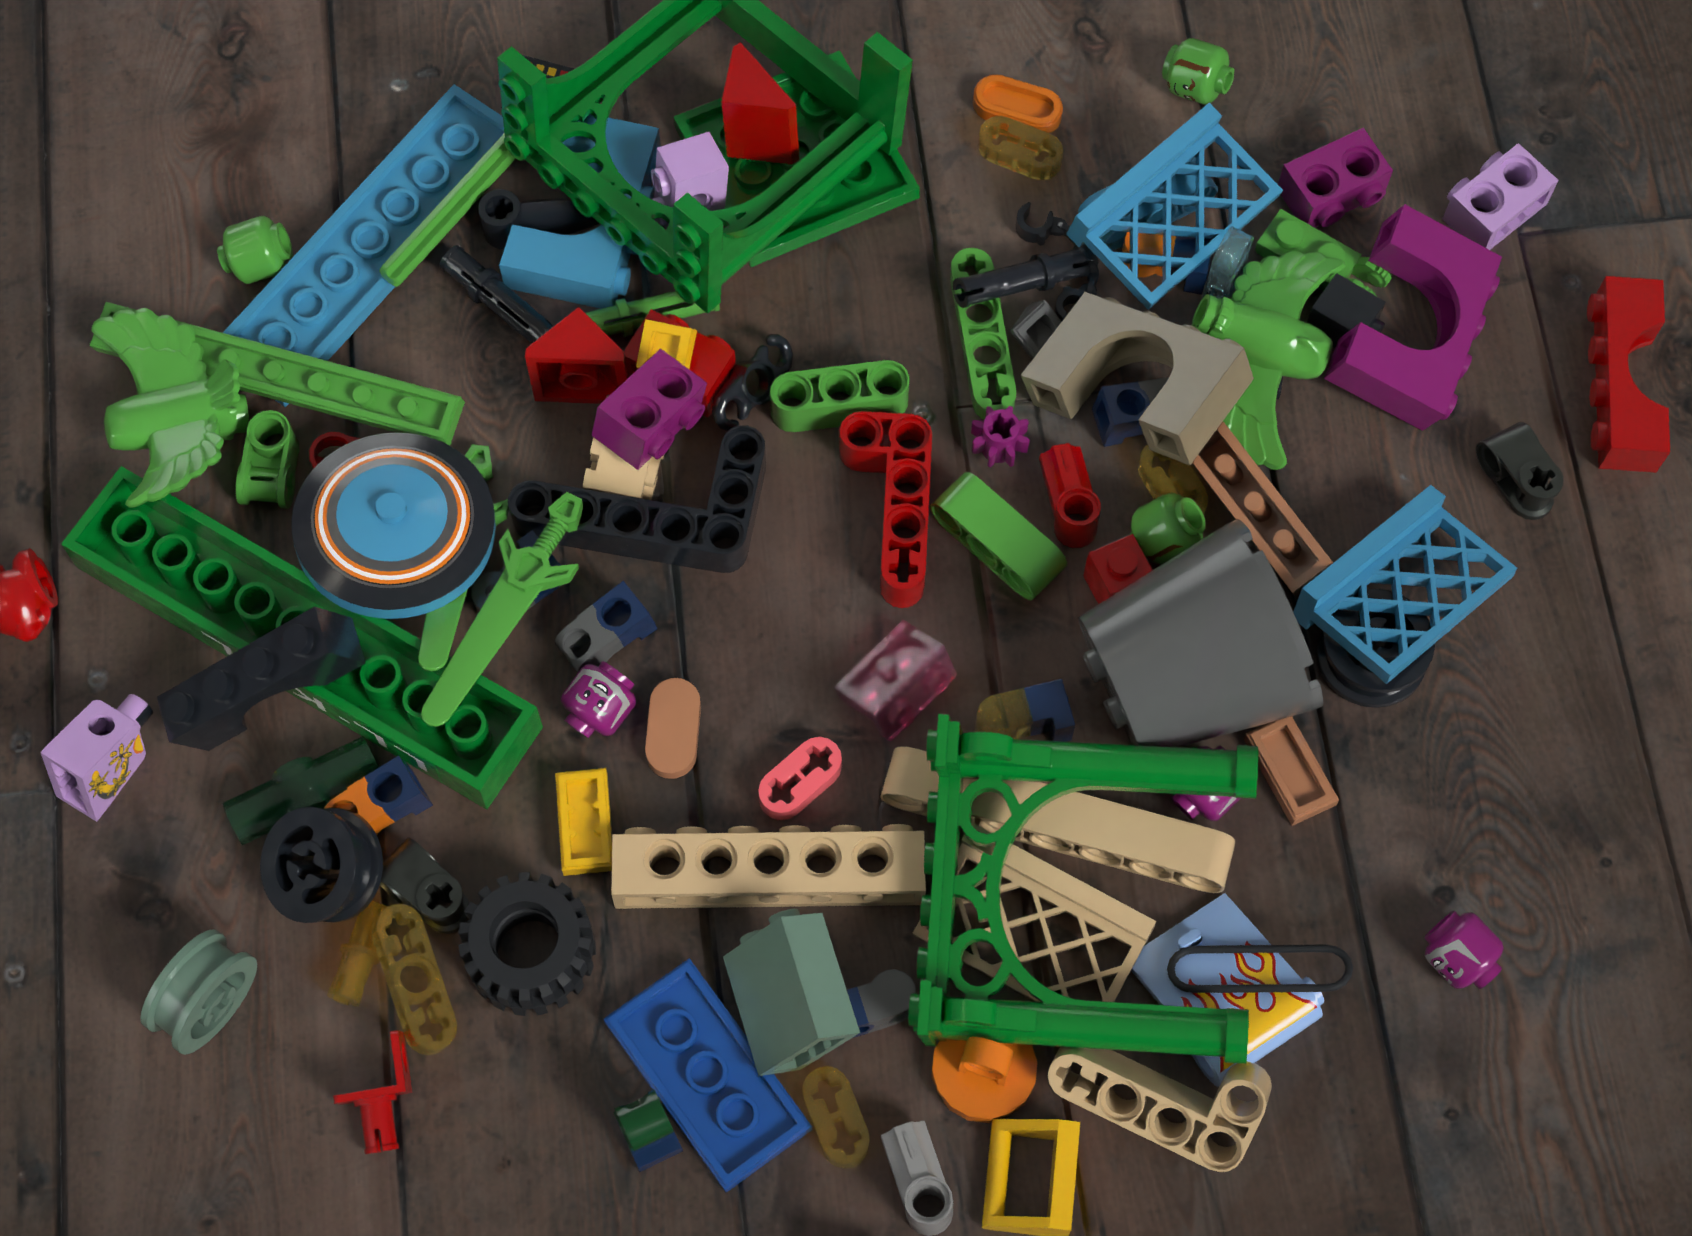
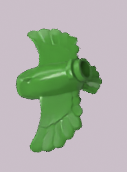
[1192,251,1346,470]
[92,308,249,508]

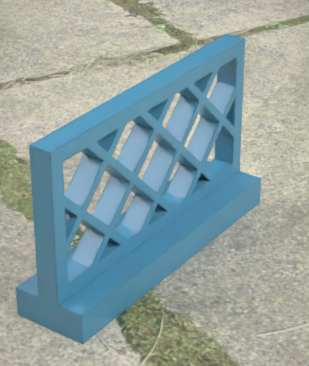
[1066,102,1283,310]
[1293,485,1517,684]

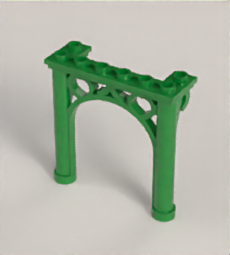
[908,714,1258,1064]

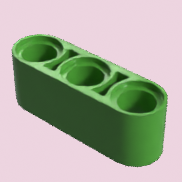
[770,360,910,432]
[930,472,1067,600]

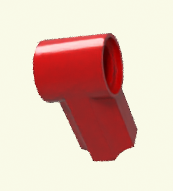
[1039,443,1101,548]

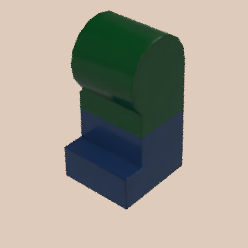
[613,1089,683,1172]

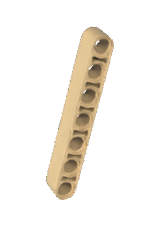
[880,747,1235,893]

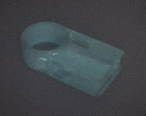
[1202,226,1254,299]

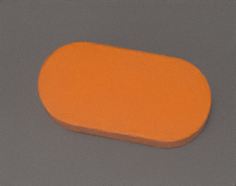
[973,75,1063,136]

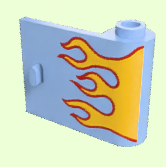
[1131,893,1324,1087]

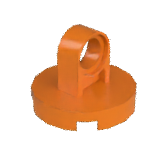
[931,1037,1038,1123]

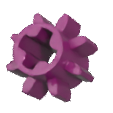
[971,406,1030,467]

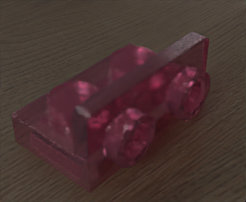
[835,620,957,741]

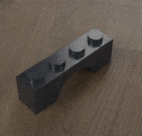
[157,606,366,751]

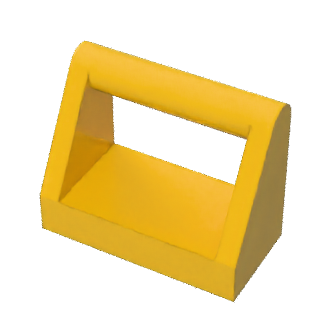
[982,1119,1080,1236]

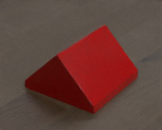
[721,42,799,165]
[525,307,628,404]

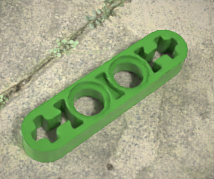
[950,248,1016,420]

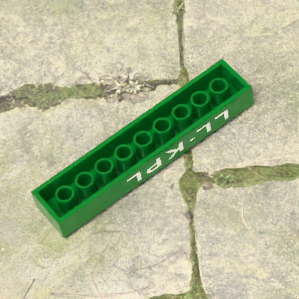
[61,466,543,810]

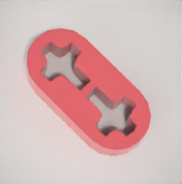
[758,737,842,821]

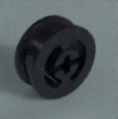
[1317,589,1435,708]
[260,807,383,923]

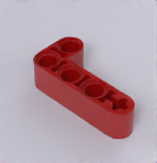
[839,411,932,608]

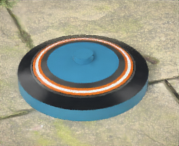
[291,432,496,619]

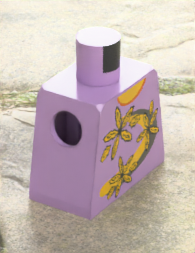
[40,694,153,822]

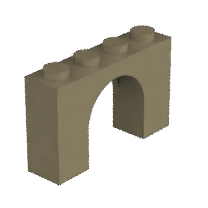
[1021,292,1254,465]

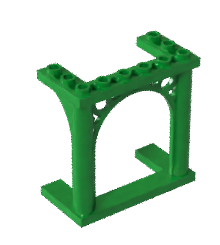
[497,0,913,314]

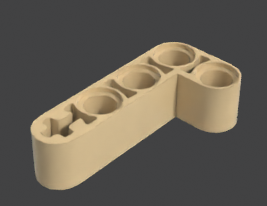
[1048,1047,1272,1172]

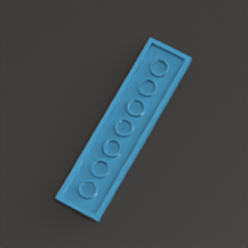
[223,84,504,407]

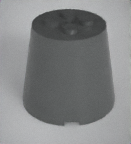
[1078,519,1323,747]

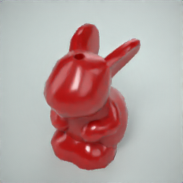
[0,548,58,642]

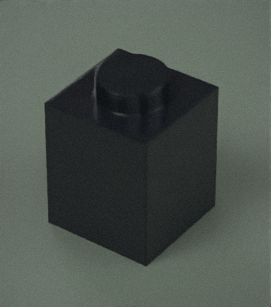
[1307,273,1386,348]

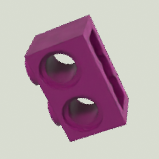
[1278,127,1393,227]
[592,348,707,470]

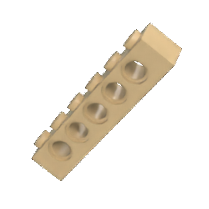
[611,824,926,909]

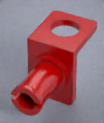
[333,1030,412,1155]

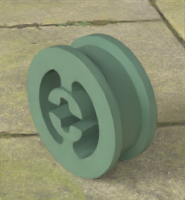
[140,929,257,1055]

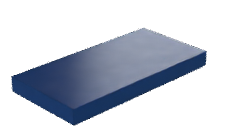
[603,958,812,1193]

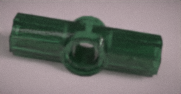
[222,736,379,846]

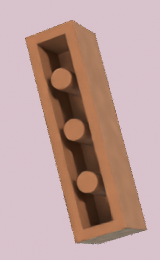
[1192,422,1333,599]

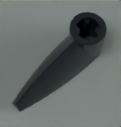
[478,189,600,249]

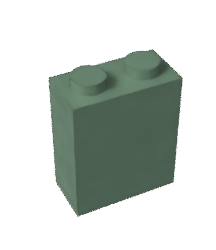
[723,909,860,1076]

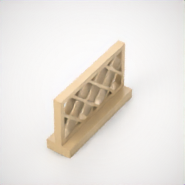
[913,822,1156,1002]

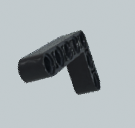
[508,425,766,573]

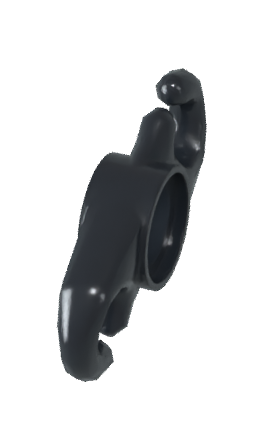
[711,334,793,432]

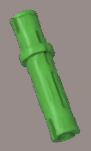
[586,291,720,337]

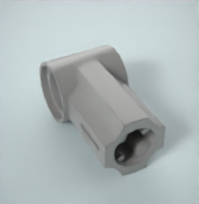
[881,1121,953,1236]

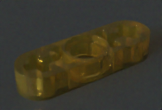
[372,904,457,1055]

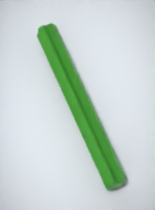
[379,134,516,287]

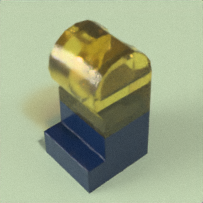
[975,679,1075,742]

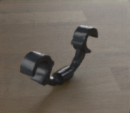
[1015,202,1099,321]

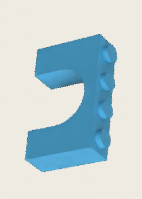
[499,115,661,309]

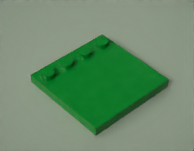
[673,50,920,268]

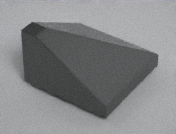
[1010,300,1062,360]

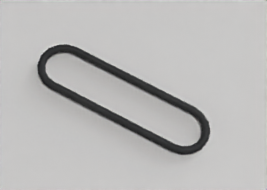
[1167,944,1353,993]

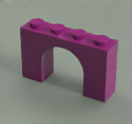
[1324,204,1502,431]

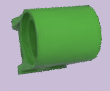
[236,410,300,509]

